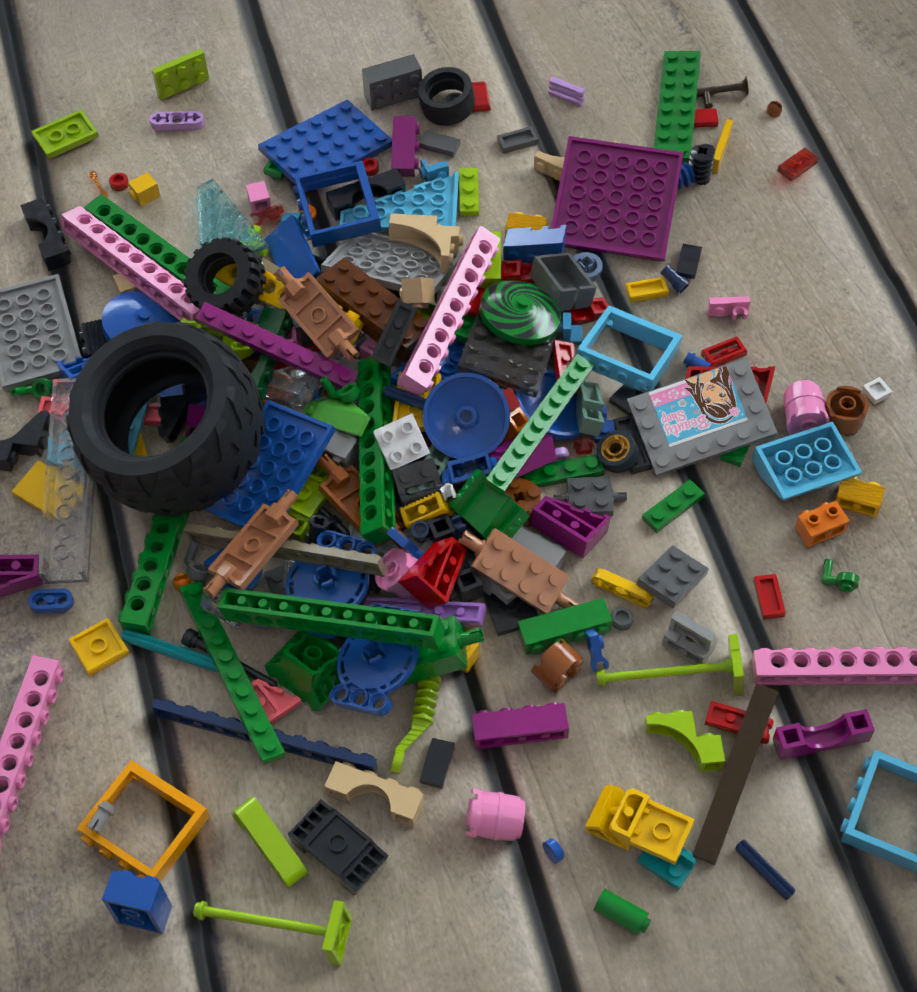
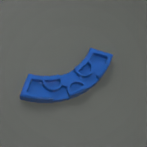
[387,527,424,559]

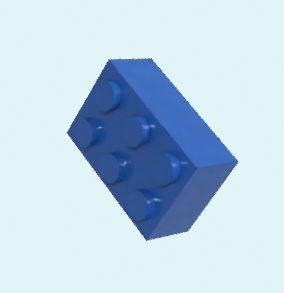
[102,870,172,934]

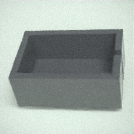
[362,54,422,111]
[530,252,597,311]

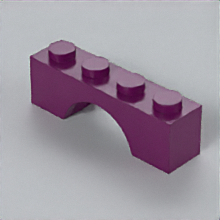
[772,709,875,760]

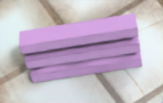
[548,77,585,106]

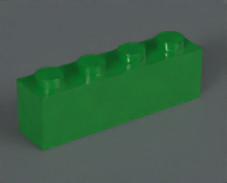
[517,598,613,655]

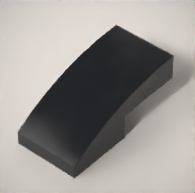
[676,243,702,279]

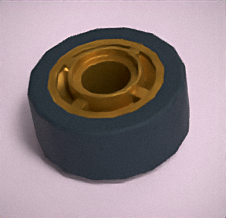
[596,430,639,473]

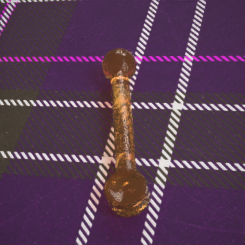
[89,171,108,198]

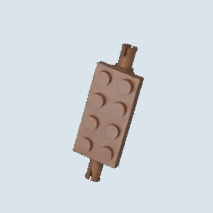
[275,266,361,362]
[203,489,299,598]
[458,528,578,614]

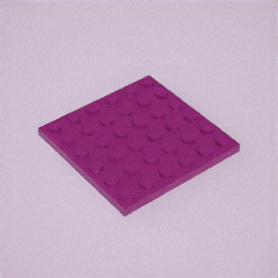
[551,136,684,262]

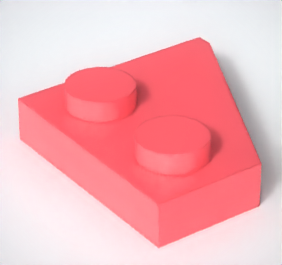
[251,679,302,725]

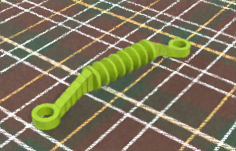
[390,676,442,774]

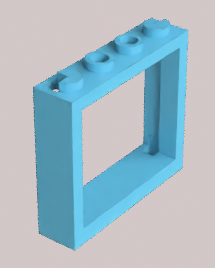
[577,305,683,393]
[840,750,917,873]

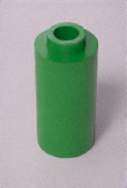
[593,889,651,935]

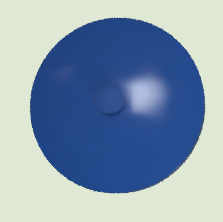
[101,291,181,341]
[514,370,584,441]
[423,373,510,459]

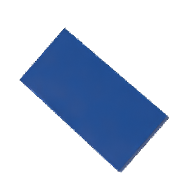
[264,215,322,279]

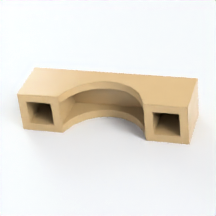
[324,762,425,828]

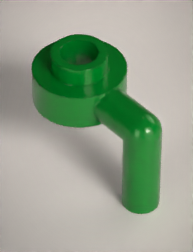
[320,376,361,403]
[10,378,54,399]
[821,559,860,592]

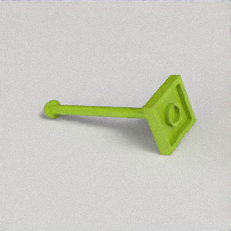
[597,634,744,696]
[193,900,353,966]

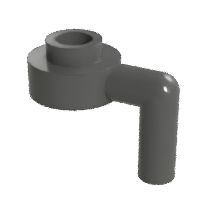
[184,540,210,582]

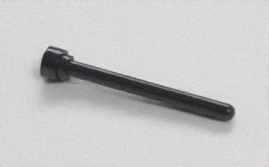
[181,628,278,687]

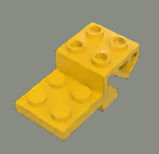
[585,785,695,865]

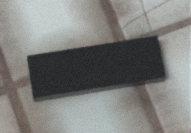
[613,415,652,474]

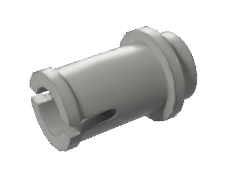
[87,801,115,834]

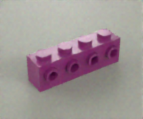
[472,702,569,749]

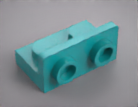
[637,848,696,891]

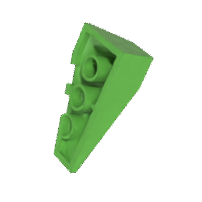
[303,395,370,437]

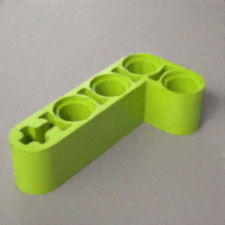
[231,796,308,888]

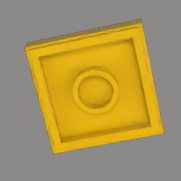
[68,617,130,677]

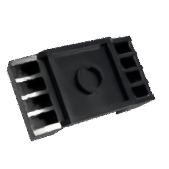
[288,799,389,896]

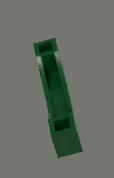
[251,307,293,402]

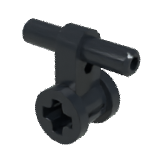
[306,507,351,544]

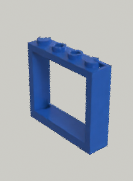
[293,161,382,247]

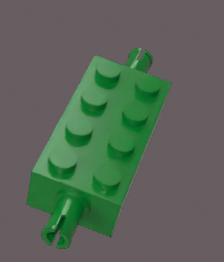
[379,615,484,686]

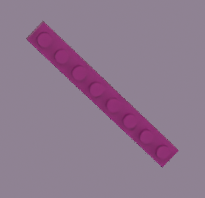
[195,302,358,389]

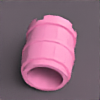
[783,380,830,435]
[375,548,419,600]
[465,788,525,841]

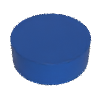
[542,838,564,864]

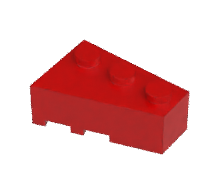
[398,537,467,609]

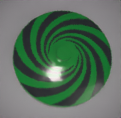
[479,281,561,345]

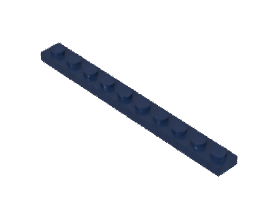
[152,699,378,774]

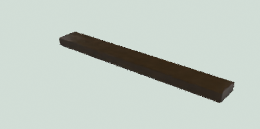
[693,683,779,865]

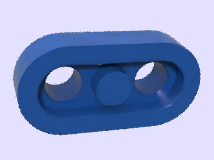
[28,588,74,613]

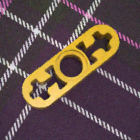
[591,568,654,608]

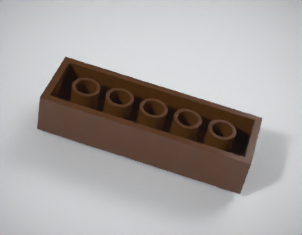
[316,257,428,363]

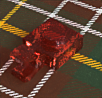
[249,204,284,226]

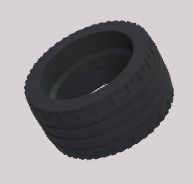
[418,67,475,126]

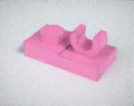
[707,296,750,320]

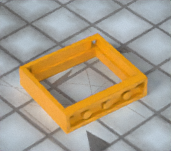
[76,760,210,882]

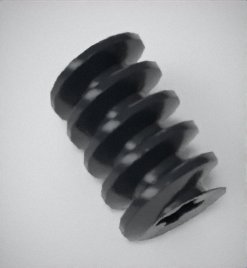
[689,144,715,185]

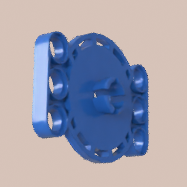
[285,531,378,639]
[330,603,421,716]

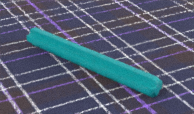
[121,629,218,673]

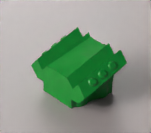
[448,469,530,540]
[264,631,345,711]

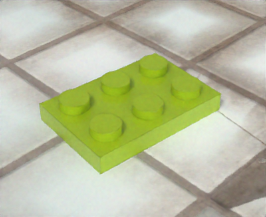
[151,48,210,100]
[31,109,99,160]

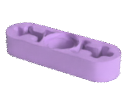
[150,111,205,131]

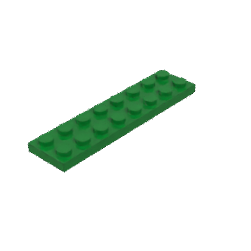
[654,51,701,163]

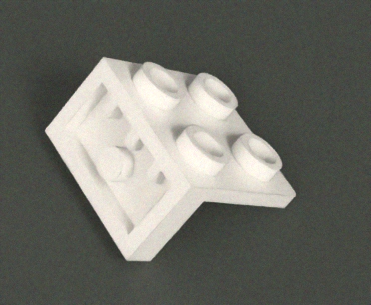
[373,414,430,470]

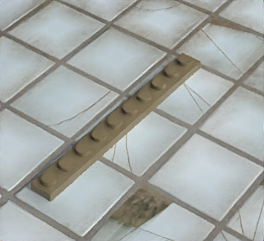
[183,523,387,577]

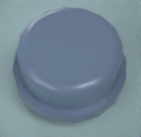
[574,252,603,282]

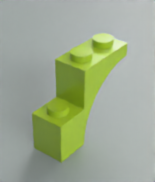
[644,710,725,772]

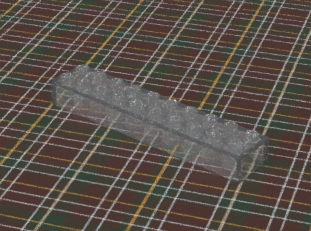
[38,378,95,584]

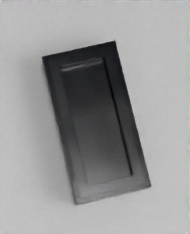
[420,738,455,789]

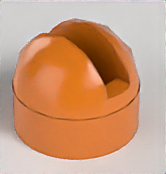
[173,573,192,592]

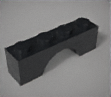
[326,168,406,221]
[20,197,71,271]
[427,513,483,603]

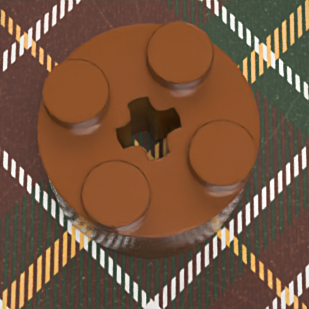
[825,386,869,435]
[504,477,541,526]
[531,639,584,694]

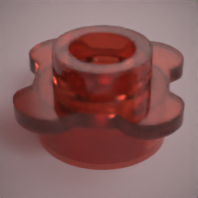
[573,438,595,455]

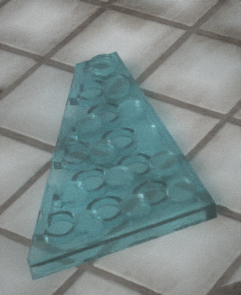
[197,179,269,254]

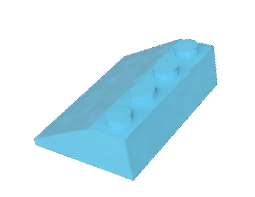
[752,422,862,501]

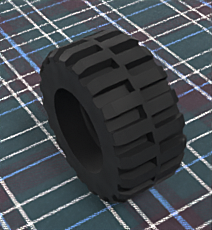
[183,237,266,318]

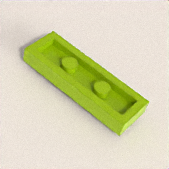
[459,168,479,217]

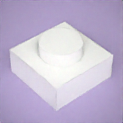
[862,377,893,405]

